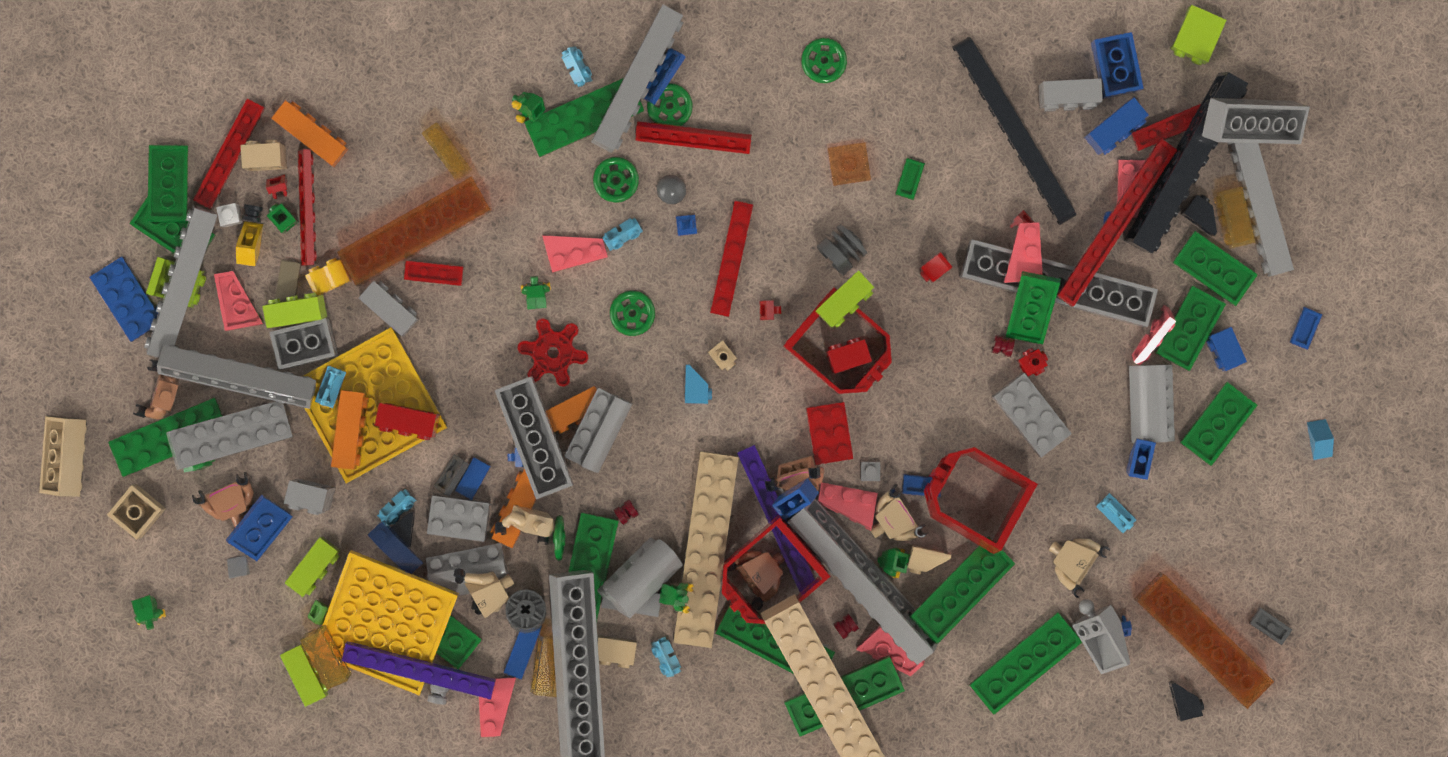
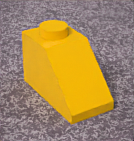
[236,221,263,266]

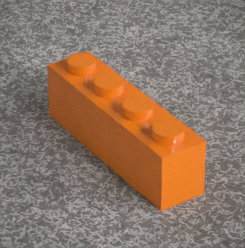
[271,100,348,167]
[546,386,597,434]
[331,390,369,470]
[490,469,536,548]

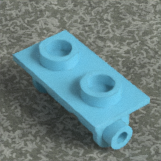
[561,47,593,87]
[602,218,643,251]
[315,366,346,408]
[377,489,416,526]
[1096,493,1136,533]
[651,637,681,677]

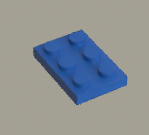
[226,495,293,561]

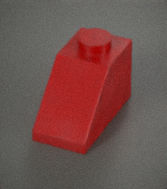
[919,252,952,283]

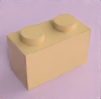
[598,636,637,668]

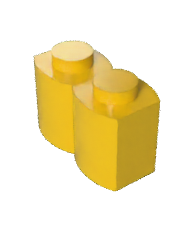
[305,258,352,295]

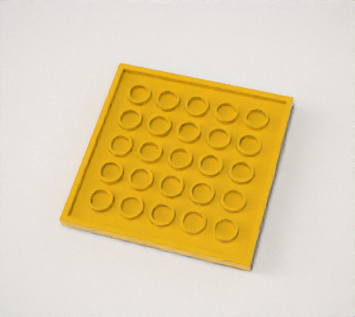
[302,327,448,484]
[313,550,459,696]

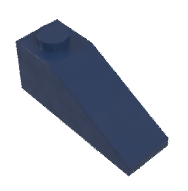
[367,520,423,574]

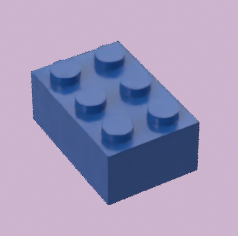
[1091,32,1144,99]
[1084,97,1149,155]

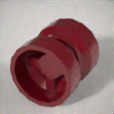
[992,334,1015,357]
[613,499,640,525]
[833,613,859,639]

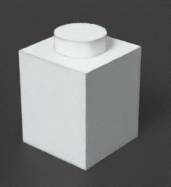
[216,203,243,227]

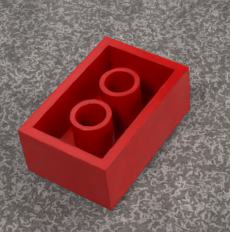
[825,337,872,374]
[374,402,441,440]
[806,402,853,465]

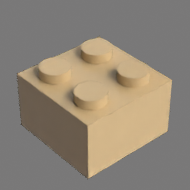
[241,140,287,171]
[107,484,166,540]

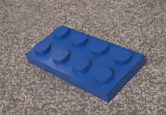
[89,257,158,342]

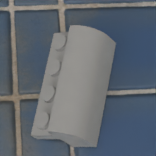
[1129,365,1175,443]
[564,387,633,473]
[597,537,683,618]
[426,543,509,596]

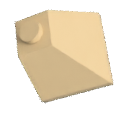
[906,544,951,574]

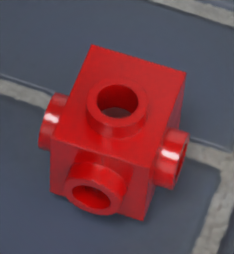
[1016,348,1048,377]

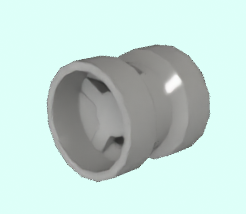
[427,684,449,705]

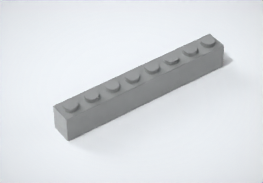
[591,5,684,153]
[1227,143,1294,277]
[144,206,217,358]
[157,345,316,409]

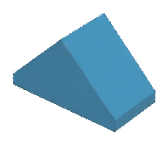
[1307,419,1334,460]

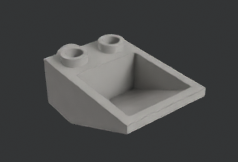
[1072,599,1130,674]

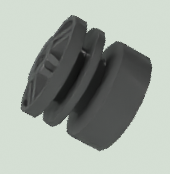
[816,224,867,276]
[505,589,547,634]

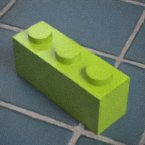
[815,270,874,328]
[262,292,327,328]
[285,537,340,597]
[280,644,329,707]

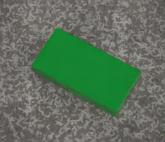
[895,158,925,200]

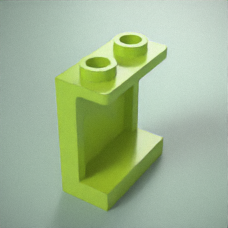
[1170,5,1227,66]
[146,257,206,308]

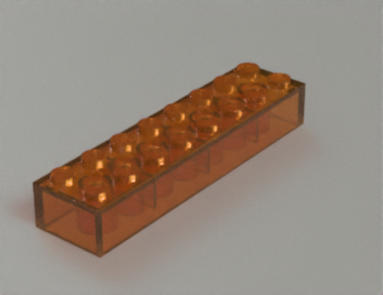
[337,176,493,286]
[1133,572,1274,709]

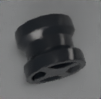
[242,204,263,223]

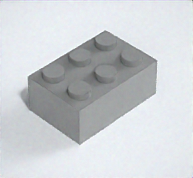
[1039,79,1103,112]
[270,318,338,370]
[284,478,336,515]
[427,495,491,542]

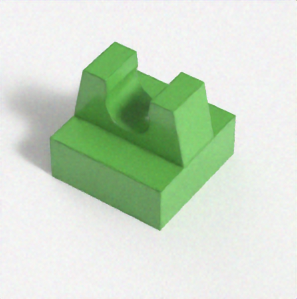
[308,600,329,625]

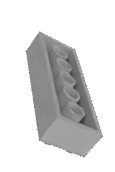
[1202,98,1310,144]
[495,376,574,499]
[166,401,293,470]

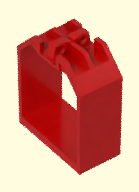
[782,287,892,394]
[923,447,1038,554]
[722,515,831,624]

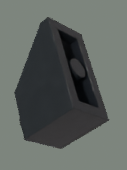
[1181,194,1217,237]
[391,512,415,549]
[1168,681,1204,721]

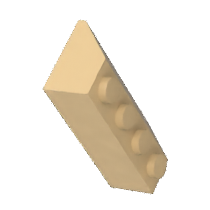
[39,416,87,497]

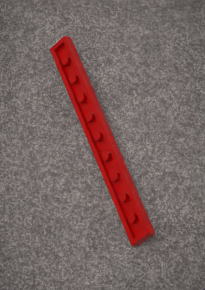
[1057,139,1177,307]

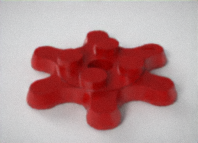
[517,318,589,387]

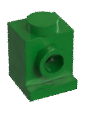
[266,203,299,234]

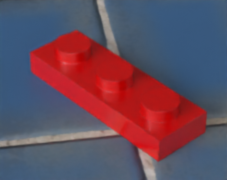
[404,261,464,286]

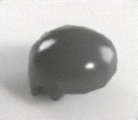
[656,175,687,204]

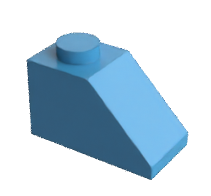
[685,365,712,404]

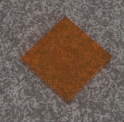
[827,142,871,186]

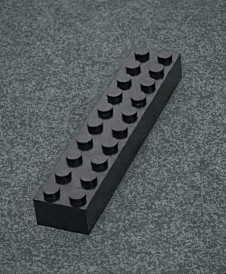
[1124,72,1248,254]

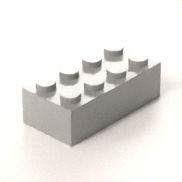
[992,373,1071,458]

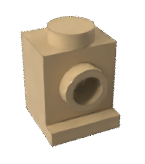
[708,340,737,371]

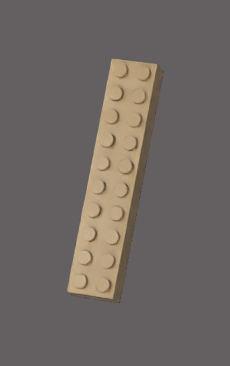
[674,451,739,648]
[761,594,885,757]

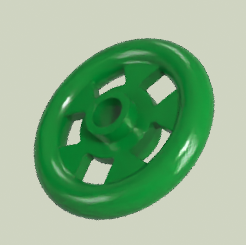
[801,38,847,84]
[647,83,693,126]
[593,157,639,203]
[609,290,655,336]
[553,515,566,561]

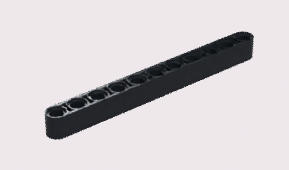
[952,37,1076,225]

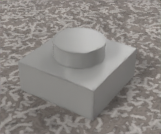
[861,462,880,481]

